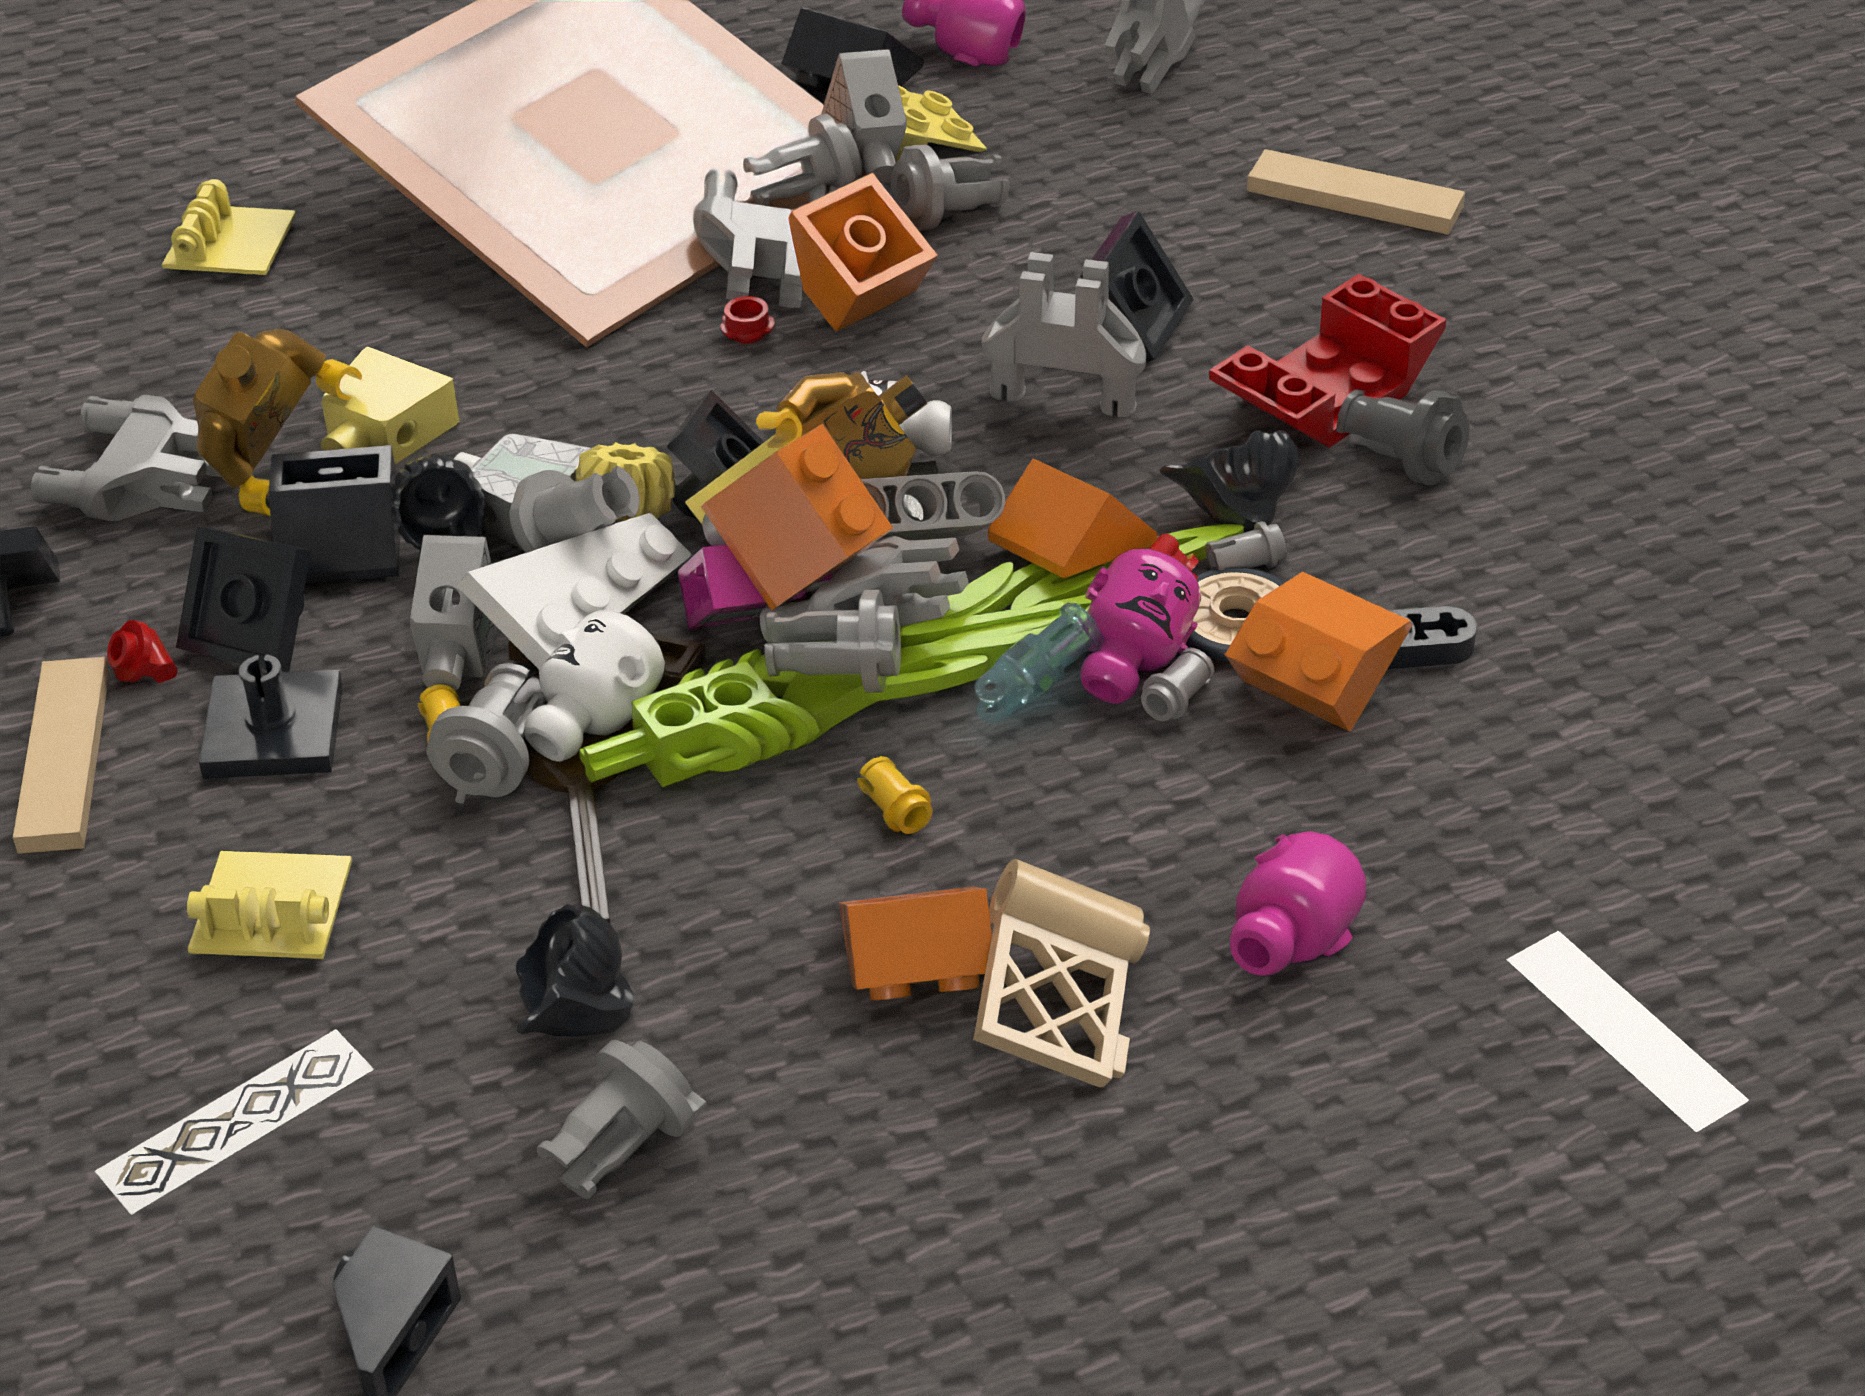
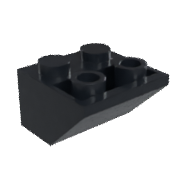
[269,445,400,584]

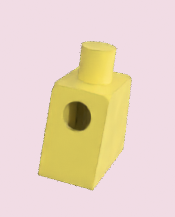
[321,346,459,464]

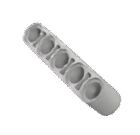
[703,471,1005,546]

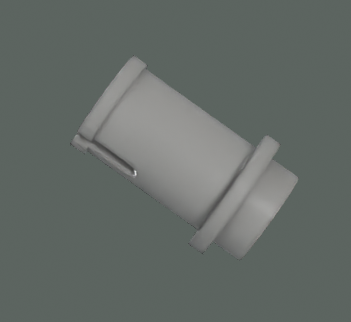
[1205,521,1287,571]
[1141,648,1215,721]

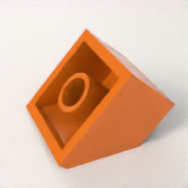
[788,173,938,332]
[701,424,893,611]
[1225,572,1413,732]
[839,887,992,1000]

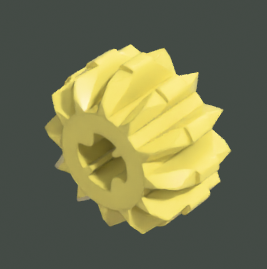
[575,442,676,523]

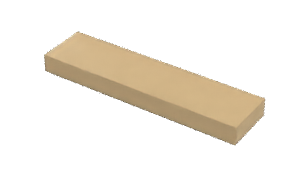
[1247,149,1465,235]
[13,657,109,854]

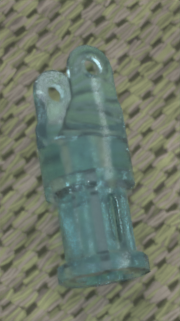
[975,602,1104,723]

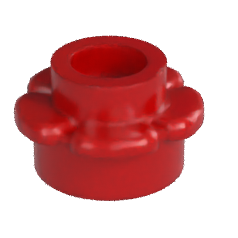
[720,296,775,344]

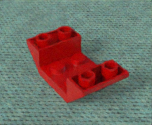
[1209,274,1446,448]

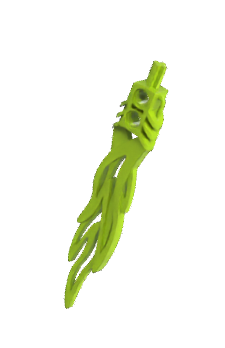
[579,524,1244,787]

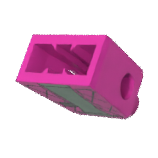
[678,544,831,630]

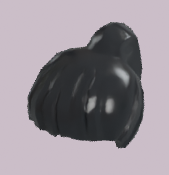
[1159,430,1298,533]
[390,453,485,551]
[515,904,634,1037]

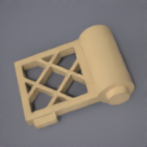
[973,859,1150,1088]

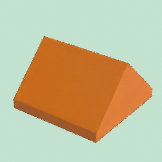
[988,458,1157,578]

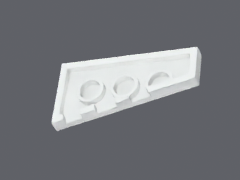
[457,512,692,670]

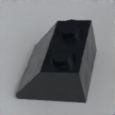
[781,7,924,92]

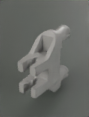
[1105,0,1207,94]
[693,168,838,308]
[981,252,1146,417]
[31,395,221,521]
[760,536,969,643]

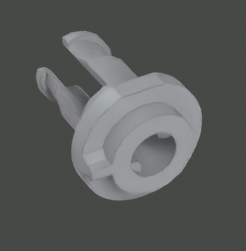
[743,114,862,206]
[891,144,1009,231]
[509,466,640,553]
[764,590,901,693]
[426,663,546,804]
[537,1040,707,1199]

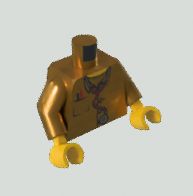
[193,329,362,516]
[756,372,928,479]

